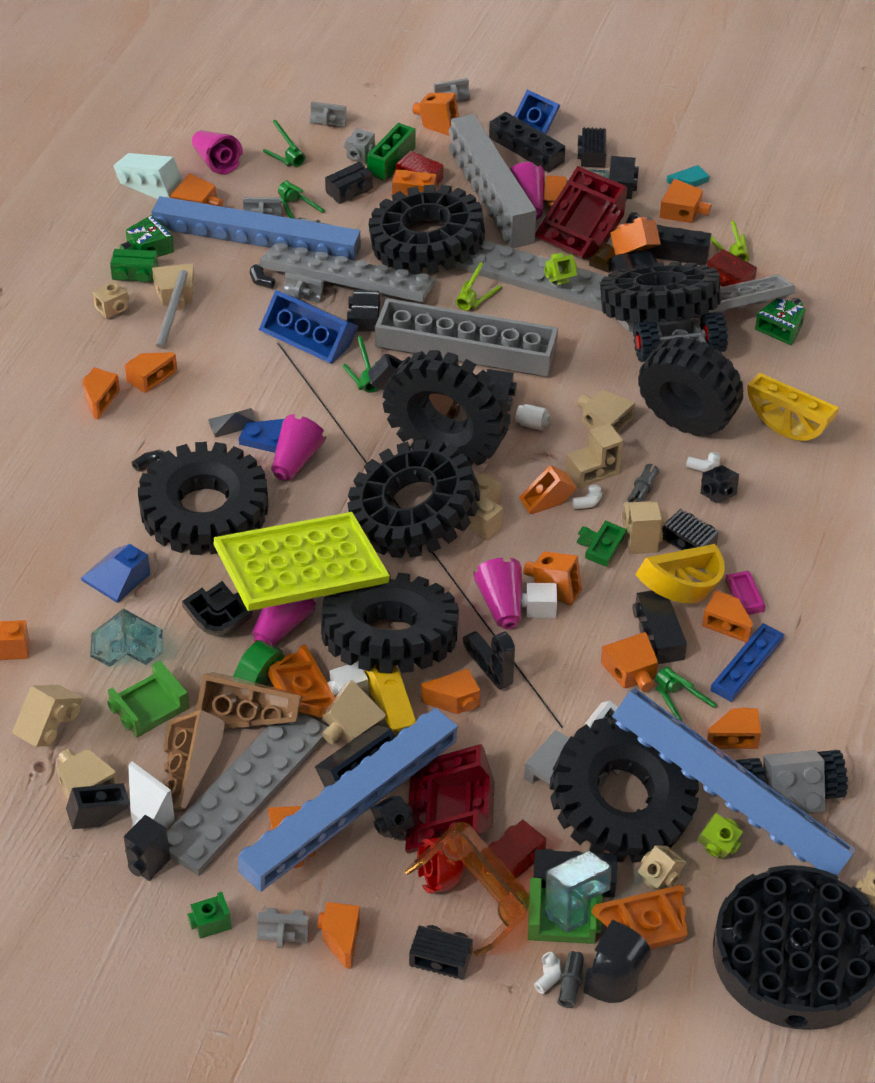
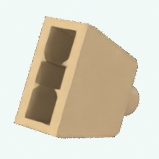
[152,263,195,310]
[577,390,635,433]
[322,680,386,744]
[56,749,118,799]

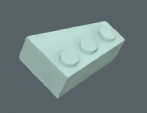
[113,153,182,199]

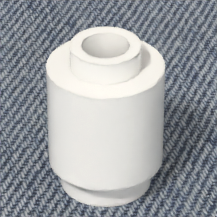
[515,404,551,431]

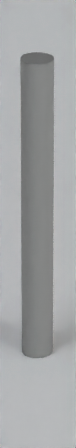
[156,270,188,349]

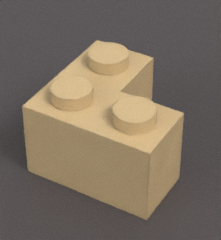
[566,423,623,488]
[467,473,503,540]
[622,501,665,554]
[12,685,83,747]

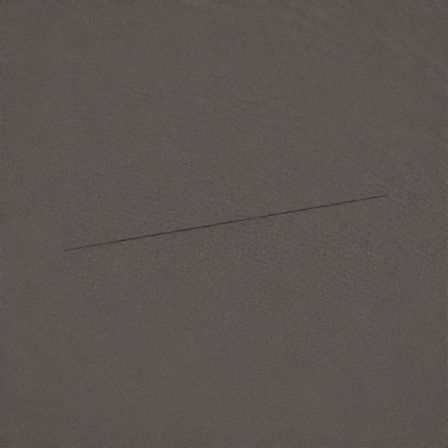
[277,343,563,728]

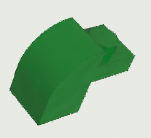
[233,640,285,686]

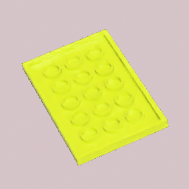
[214,512,390,611]

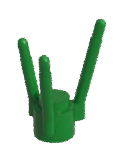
[263,120,306,167]
[278,180,325,219]
[343,336,378,393]
[655,667,717,722]

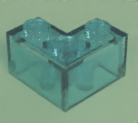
[90,608,163,667]
[545,851,611,933]

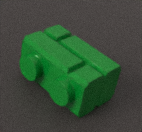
[110,249,158,282]

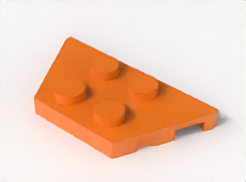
[267,644,335,718]
[591,884,688,949]

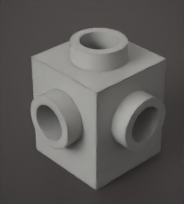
[344,128,375,163]

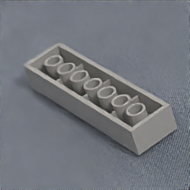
[448,114,536,248]
[375,298,558,377]

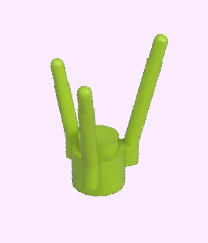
[711,220,750,265]
[455,262,502,311]

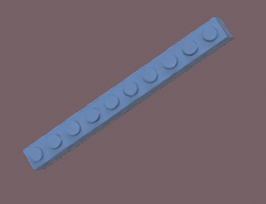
[151,196,361,261]
[612,688,855,876]
[238,707,458,892]

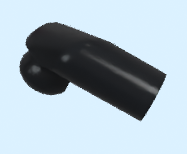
[250,264,275,289]
[132,449,164,471]

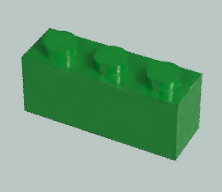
[367,123,416,181]

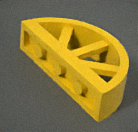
[747,372,839,441]
[635,544,725,604]

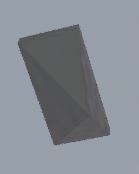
[208,408,258,437]

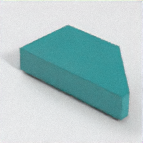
[666,165,710,187]

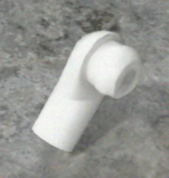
[686,452,721,472]
[572,484,603,510]
[534,952,562,994]

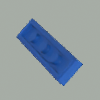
[710,623,784,702]

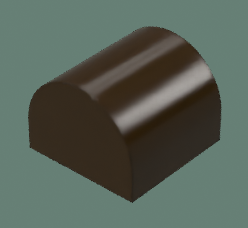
[589,244,615,272]

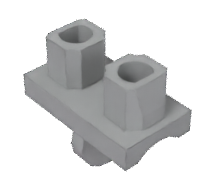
[433,78,470,101]
[310,102,347,127]
[243,197,281,216]
[283,272,324,302]
[257,908,309,948]

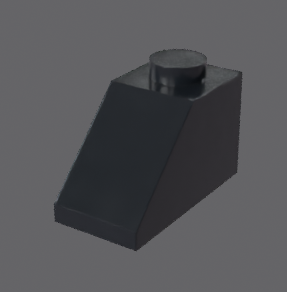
[66,783,130,829]

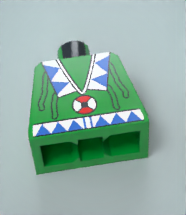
[120,215,174,257]
[755,298,806,346]

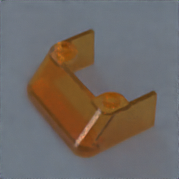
[404,822,529,956]

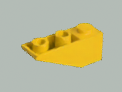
[365,664,416,733]

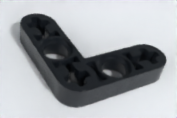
[462,631,515,690]

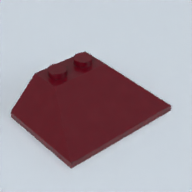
[535,166,627,259]
[405,744,495,853]

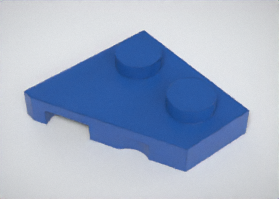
[239,419,284,453]

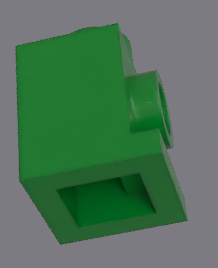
[187,892,232,939]

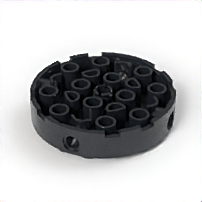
[713,865,875,1030]

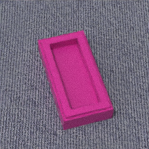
[725,571,766,615]

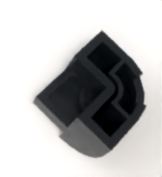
[182,581,253,636]
[583,919,651,1003]

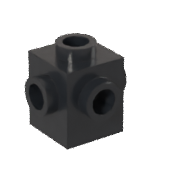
[700,465,739,503]
[370,795,415,840]

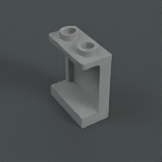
[524,730,608,786]

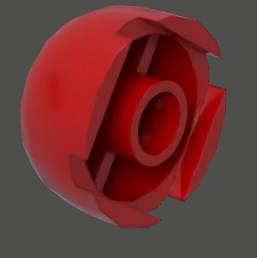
[417,838,466,893]

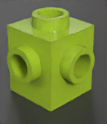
[544,252,578,285]
[696,813,743,859]

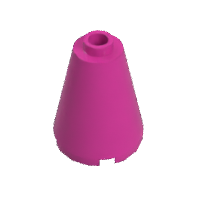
[192,130,243,175]
[510,162,545,220]
[271,414,326,481]
[473,558,522,629]
[252,598,316,646]

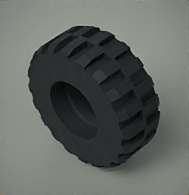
[638,337,744,436]

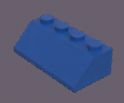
[259,290,358,364]

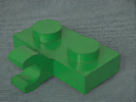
[577,520,627,567]

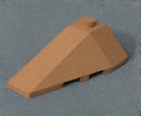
[196,672,302,730]
[164,710,225,812]

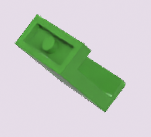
[107,661,190,737]
[527,878,602,944]

